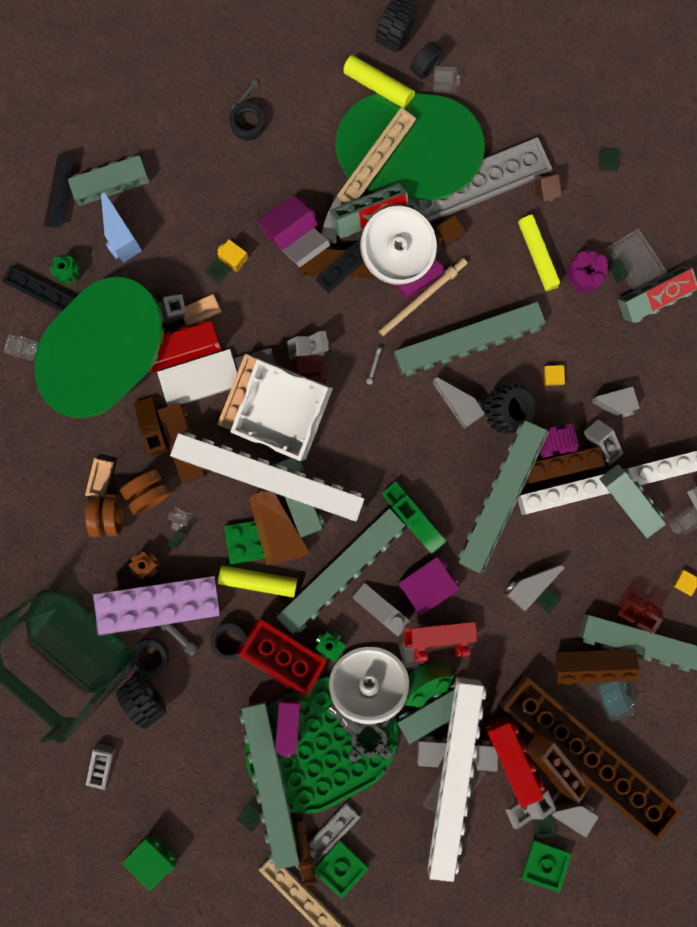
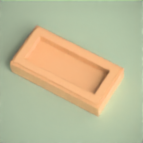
[183,294,221,326]
[85,458,114,499]

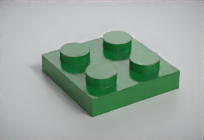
[224,521,265,564]
[314,839,369,899]
[521,839,572,893]

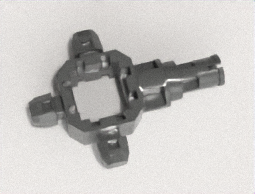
[327,702,393,762]

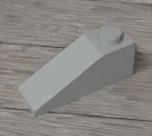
[432,377,485,429]
[505,565,564,611]
[352,583,410,636]

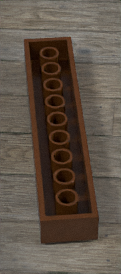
[499,675,682,842]

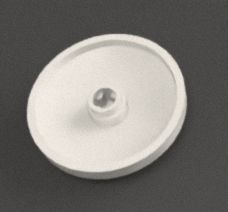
[360,206,437,285]
[329,647,409,724]

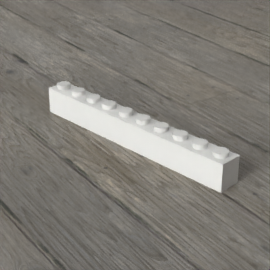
[170,432,364,522]
[518,451,697,515]
[427,677,486,882]

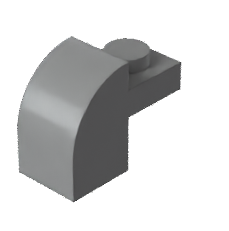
[158,294,187,325]
[287,331,329,360]
[505,791,556,829]

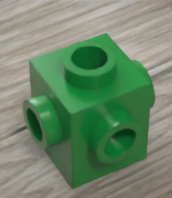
[50,254,80,284]
[315,631,346,662]

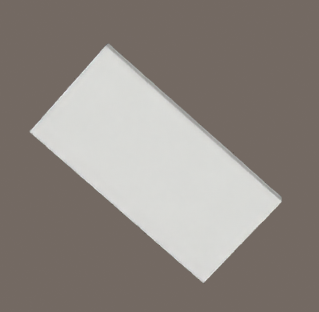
[157,349,237,406]

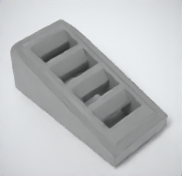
[85,743,115,790]

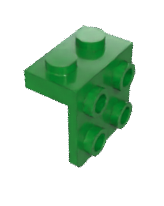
[123,833,179,890]

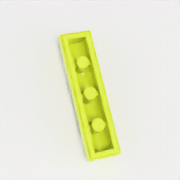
[344,55,415,109]
[518,214,560,291]
[218,565,298,598]

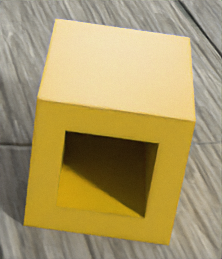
[217,239,248,272]

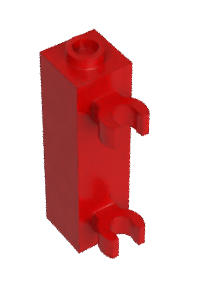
[403,622,478,662]

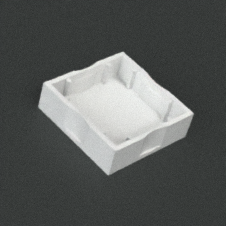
[230,360,333,461]

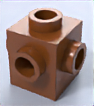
[129,551,160,579]

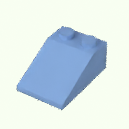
[101,192,142,263]

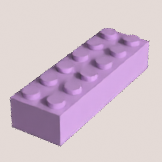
[94,576,220,635]

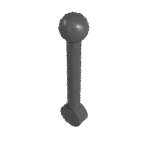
[231,80,258,109]

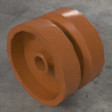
[119,470,171,515]
[85,494,123,538]

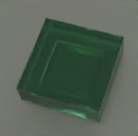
[599,150,619,171]
[205,257,231,284]
[609,259,629,283]
[167,529,187,549]
[534,587,561,614]
[237,802,261,832]
[533,814,556,839]

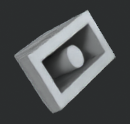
[592,387,640,418]
[584,420,624,466]
[551,802,598,837]

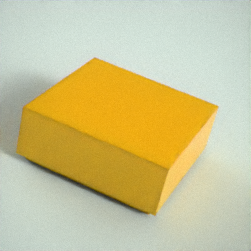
[544,365,565,386]
[673,570,697,596]

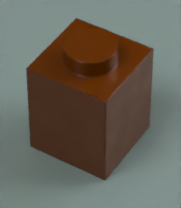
[534,170,562,202]
[434,216,465,248]

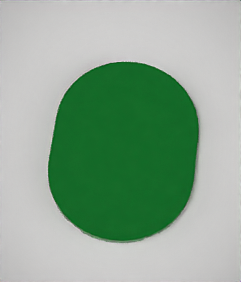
[335,93,484,201]
[34,277,164,419]
[246,675,398,814]

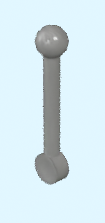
[366,347,382,385]

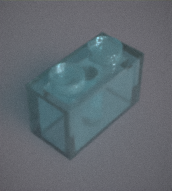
[594,681,634,722]

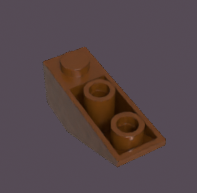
[134,397,170,456]

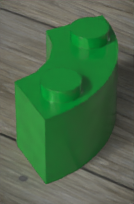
[405,661,454,707]

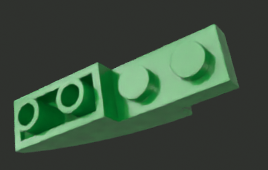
[381,481,446,554]

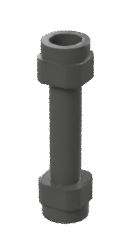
[159,623,199,656]

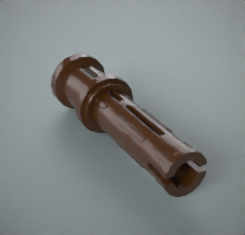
[293,820,319,887]

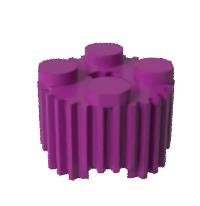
[566,250,609,293]
[540,424,579,458]

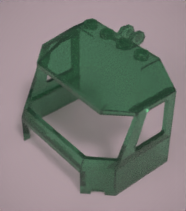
[0,589,133,743]

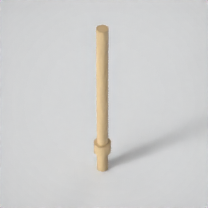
[378,258,468,336]

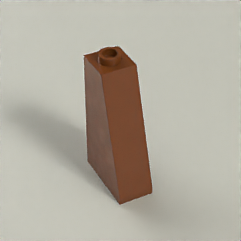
[249,489,309,565]

